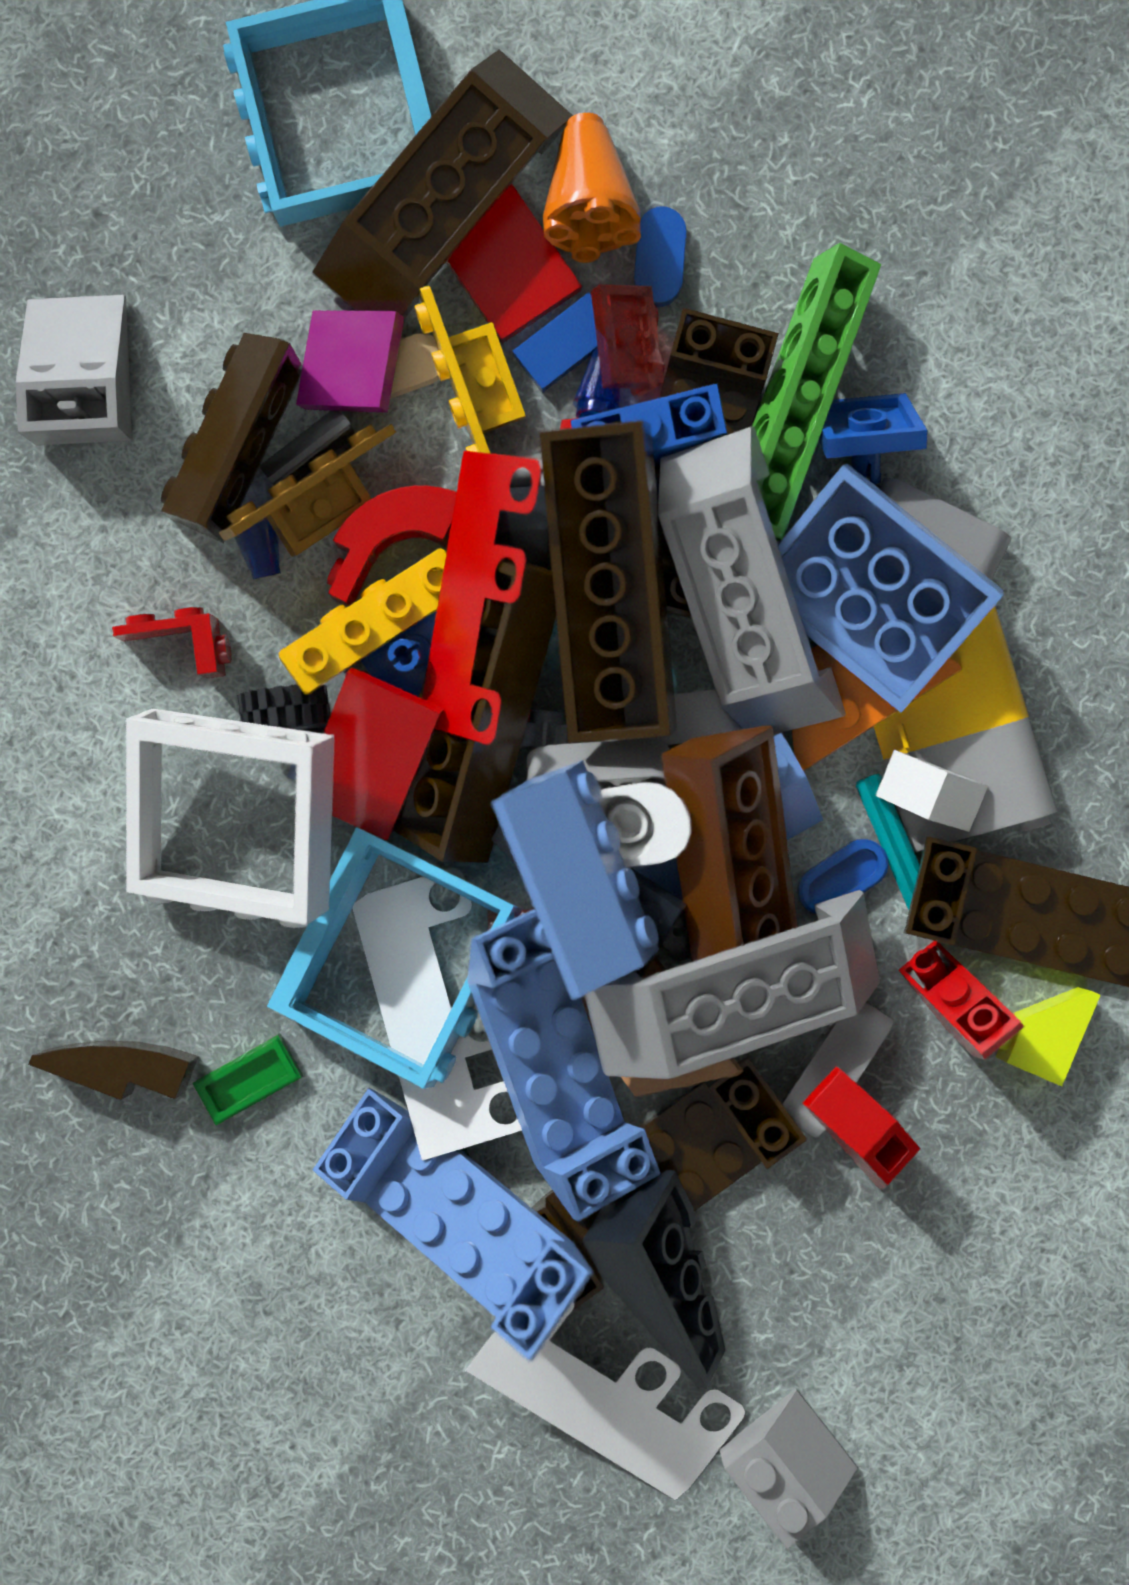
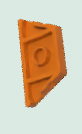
[792,645,962,771]

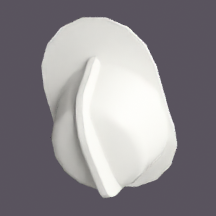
[599,783,691,868]

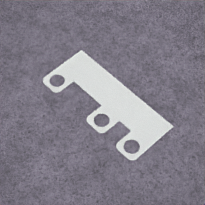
[352,868,522,1161]
[465,1301,745,1500]

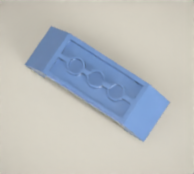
[467,909,660,1221]
[313,1088,593,1361]

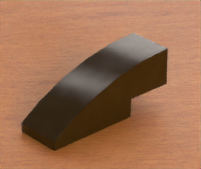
[28,1040,199,1100]

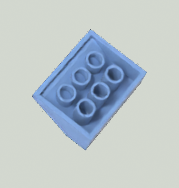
[778,464,1004,713]

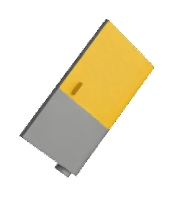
[874,606,1058,852]

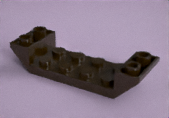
[312,49,573,319]
[655,308,779,619]
[904,836,1129,987]
[532,1057,807,1312]

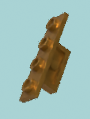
[219,424,396,557]

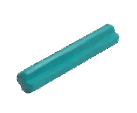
[856,774,920,910]

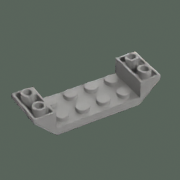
[658,426,846,734]
[585,890,880,1079]

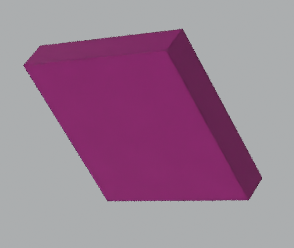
[296,310,404,413]

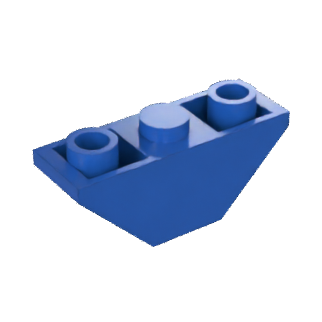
[570,384,728,466]

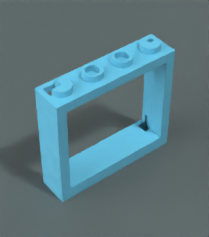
[223,0,431,227]
[267,827,522,1089]

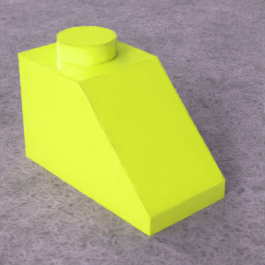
[995,987,1101,1087]

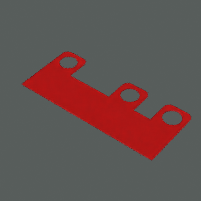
[422,450,541,744]

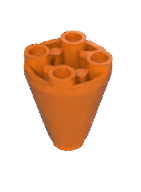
[543,112,641,263]

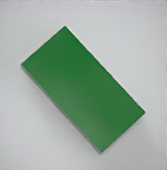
[192,1034,303,1126]

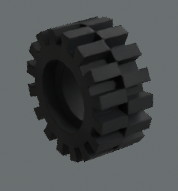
[237,684,330,731]

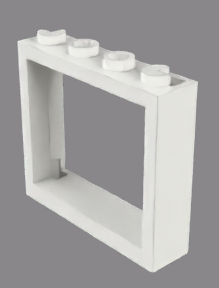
[126,709,334,928]

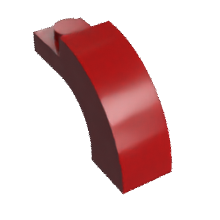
[327,485,456,607]

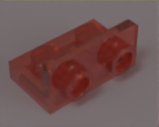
[591,284,665,396]

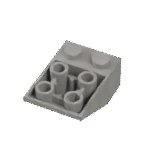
[16,295,132,445]

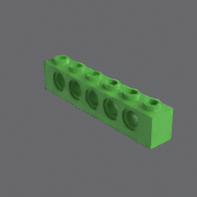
[753,243,882,541]

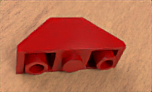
[898,941,1024,1060]
[802,1066,921,1190]

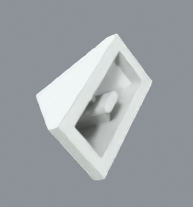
[876,750,988,832]

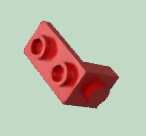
[112,607,232,679]

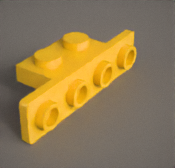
[414,286,526,453]
[279,548,446,694]

